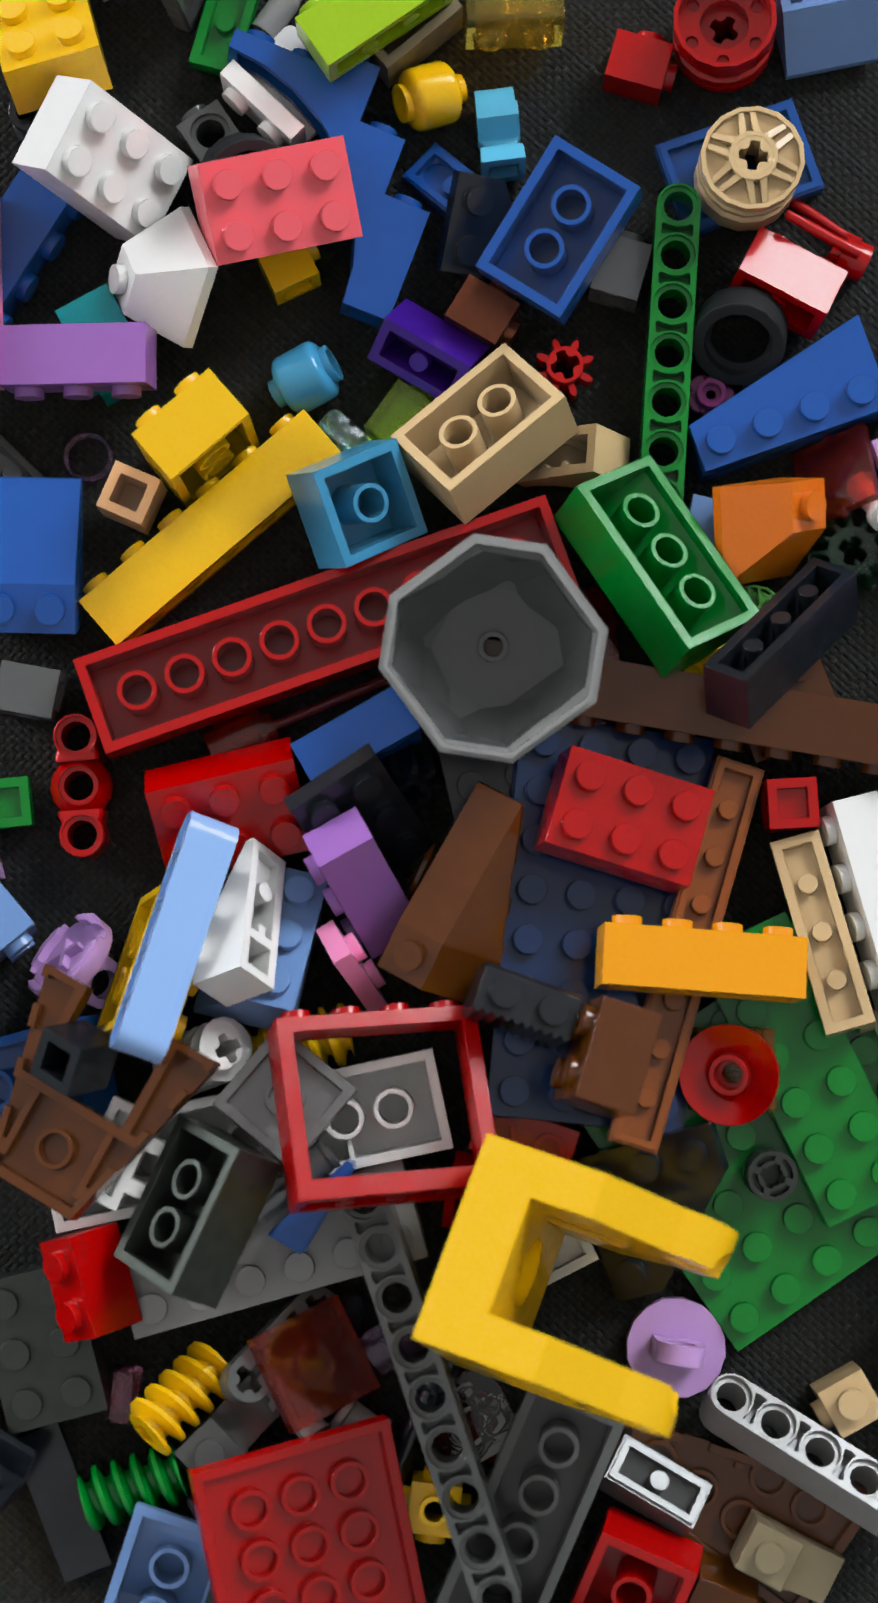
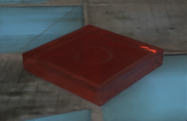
[246,1294,380,1434]

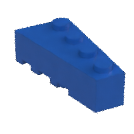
[687,315,878,483]

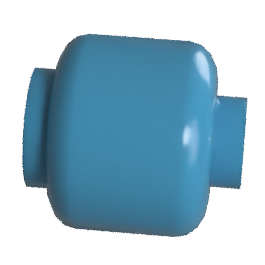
[267,341,343,414]

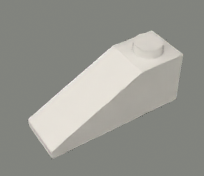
[193,838,286,1007]

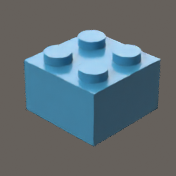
[286,438,428,569]

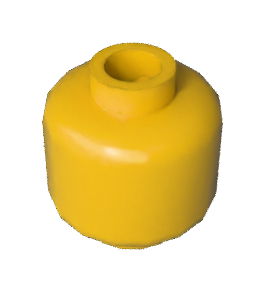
[392,61,468,132]

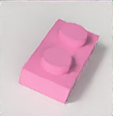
[315,920,387,1012]

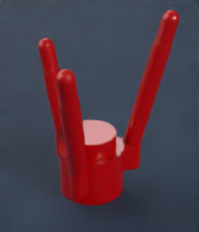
[784,199,874,287]

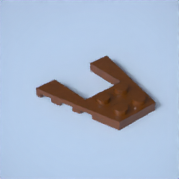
[0,963,221,1220]

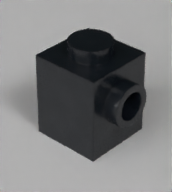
[30,1020,119,1097]

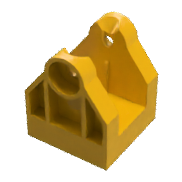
[412,1133,739,1439]

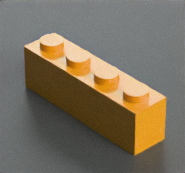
[594,915,808,1004]

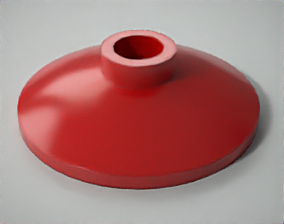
[679,1024,780,1126]

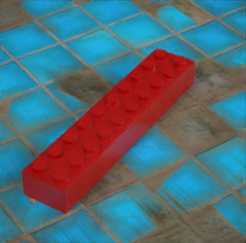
[73,494,579,760]

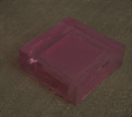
[109,1365,143,1425]

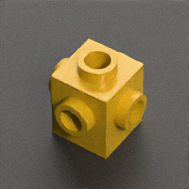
[403,1466,471,1544]

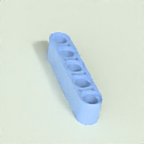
[109,811,239,1065]

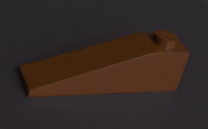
[377,781,525,1003]

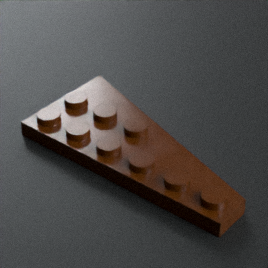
[615,1425,868,1603]

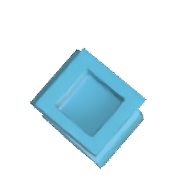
[474,86,526,182]

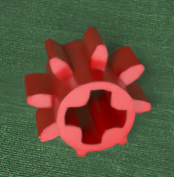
[536,339,594,401]

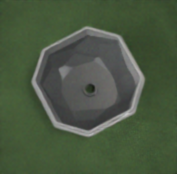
[378,533,608,763]

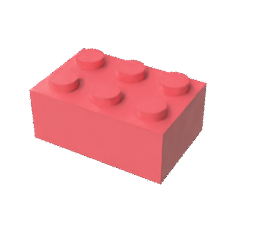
[187,135,363,266]

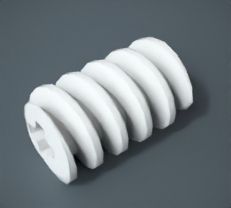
[153,1017,253,1095]

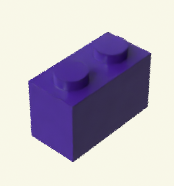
[367,298,490,398]

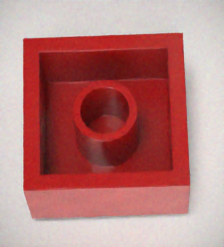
[570,1505,704,1603]

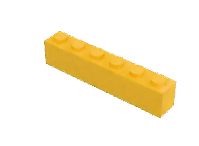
[78,409,341,645]

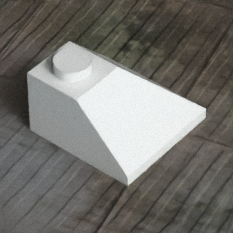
[108,207,218,348]

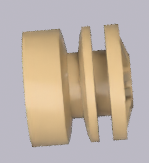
[693,106,805,231]

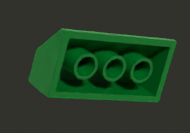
[554,455,759,679]

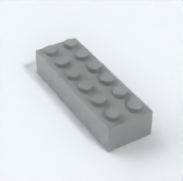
[120,1159,429,1340]

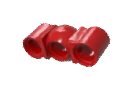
[50,713,113,860]

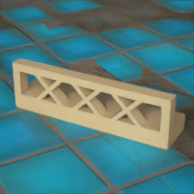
[770,829,876,1038]

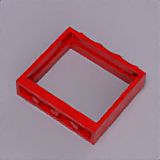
[266,999,496,1214]

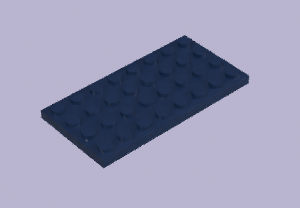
[486,723,714,1133]

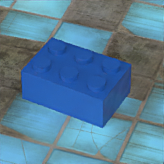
[475,135,643,326]

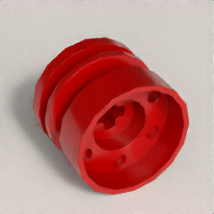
[673,0,777,93]

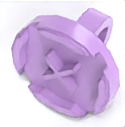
[28,913,118,1009]
[626,1296,726,1398]

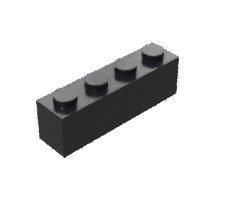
[703,557,858,729]

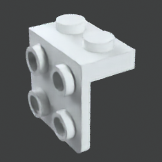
[220,26,317,147]

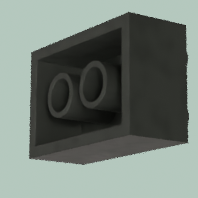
[113,1114,283,1309]
[0,1264,116,1435]

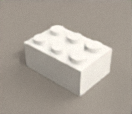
[12,75,193,241]

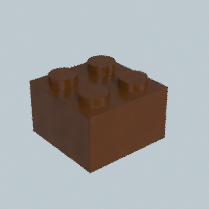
[550,995,663,1119]

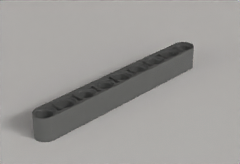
[342,1172,522,1603]

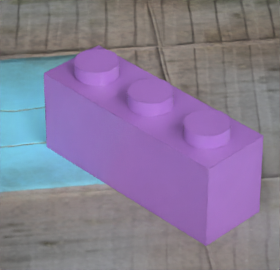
[0,322,157,401]
[302,806,409,960]

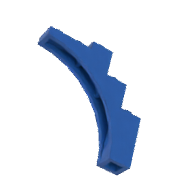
[227,28,430,329]

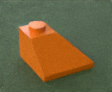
[712,477,826,584]

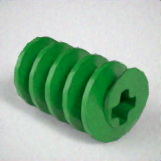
[77,1441,190,1532]

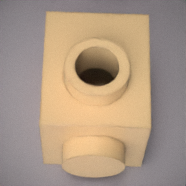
[809,1360,878,1439]

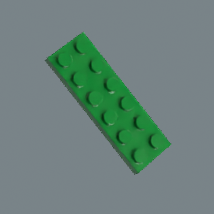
[715,911,878,1228]

